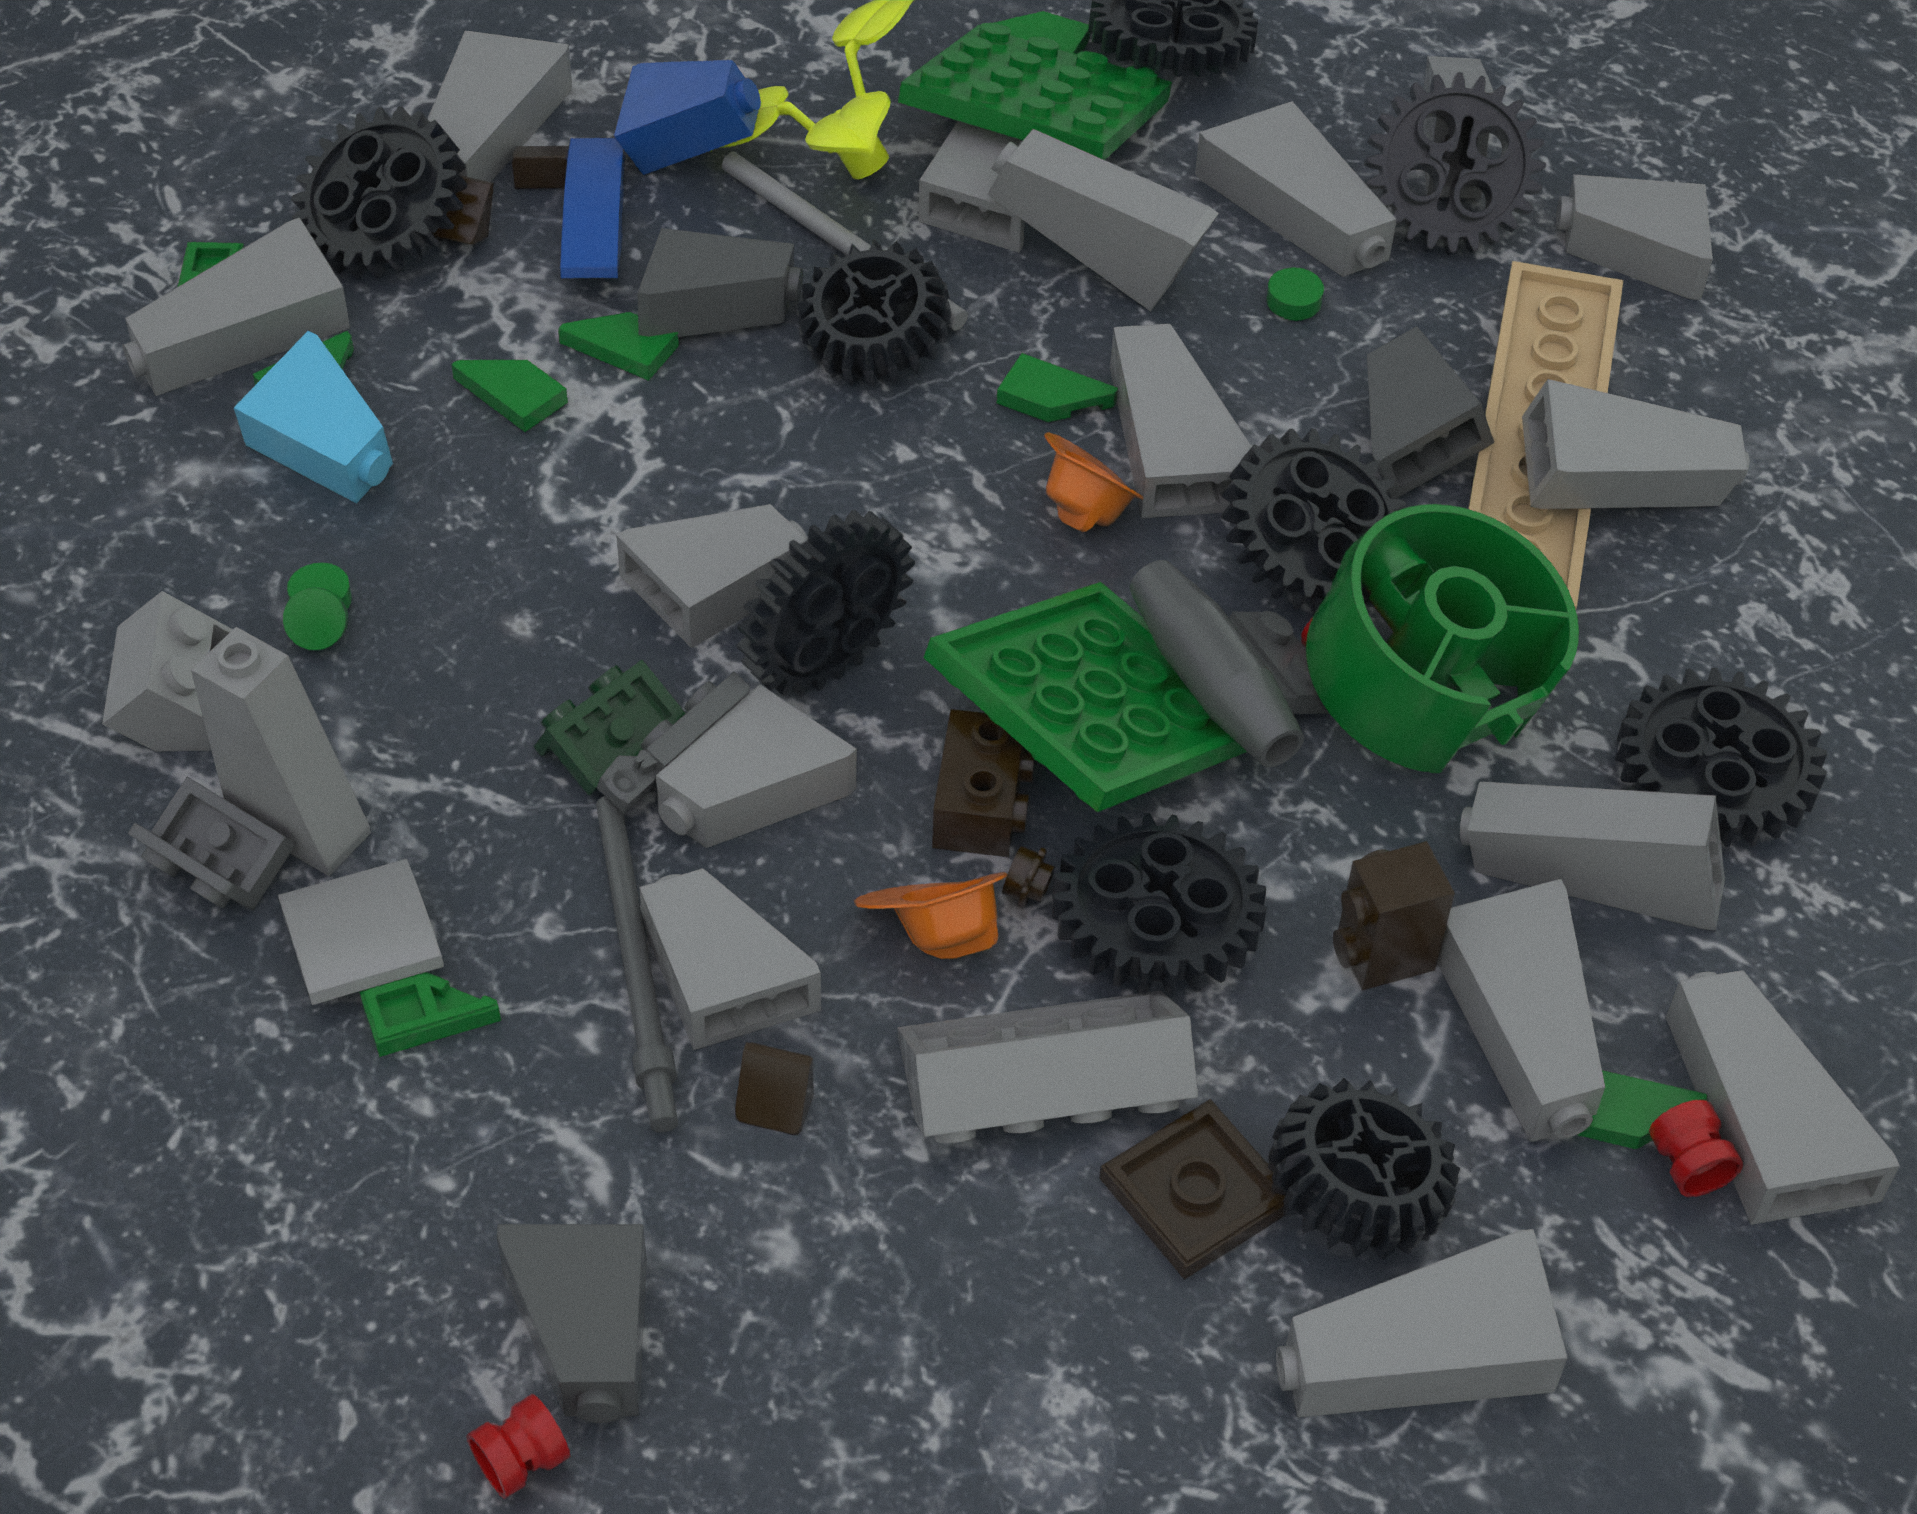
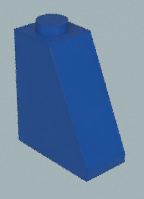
[614,60,761,175]

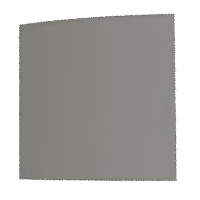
[278,859,444,1005]

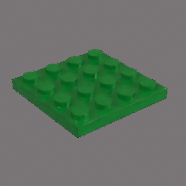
[898,23,1172,160]
[923,582,1247,812]

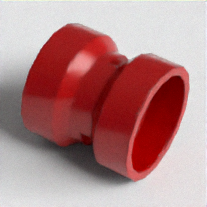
[1649,1100,1743,1197]
[466,1394,571,1499]

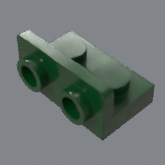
[534,660,686,796]

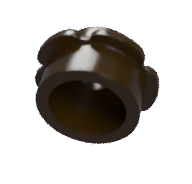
[1002,846,1055,908]

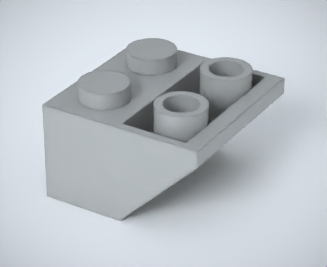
[102,591,233,752]

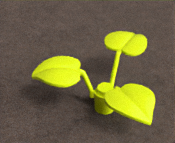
[710,0,915,179]

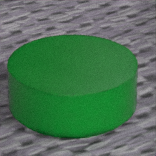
[1266,267,1324,320]
[287,563,352,609]
[283,587,348,650]

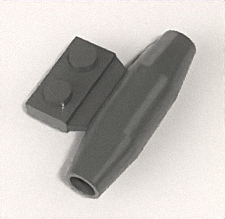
[1130,560,1330,767]

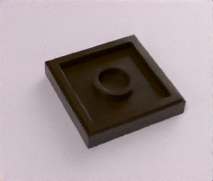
[1099,1099,1287,1280]

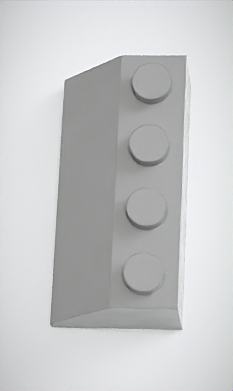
[897,990,1198,1143]

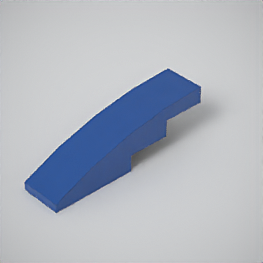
[560,138,625,278]

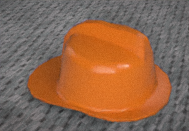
[1044,432,1144,532]
[854,872,1007,959]

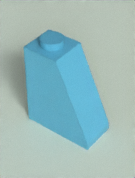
[234,331,393,504]

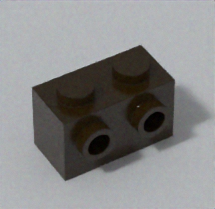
[932,709,1035,858]
[1333,841,1455,991]

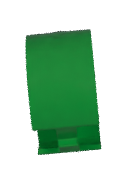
[1306,504,1579,774]

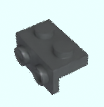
[127,776,296,910]

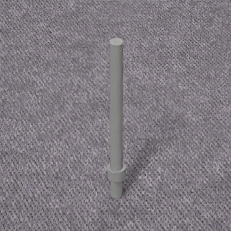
[722,152,968,331]

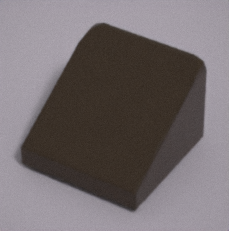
[512,146,569,189]
[434,175,494,244]
[735,1042,814,1135]

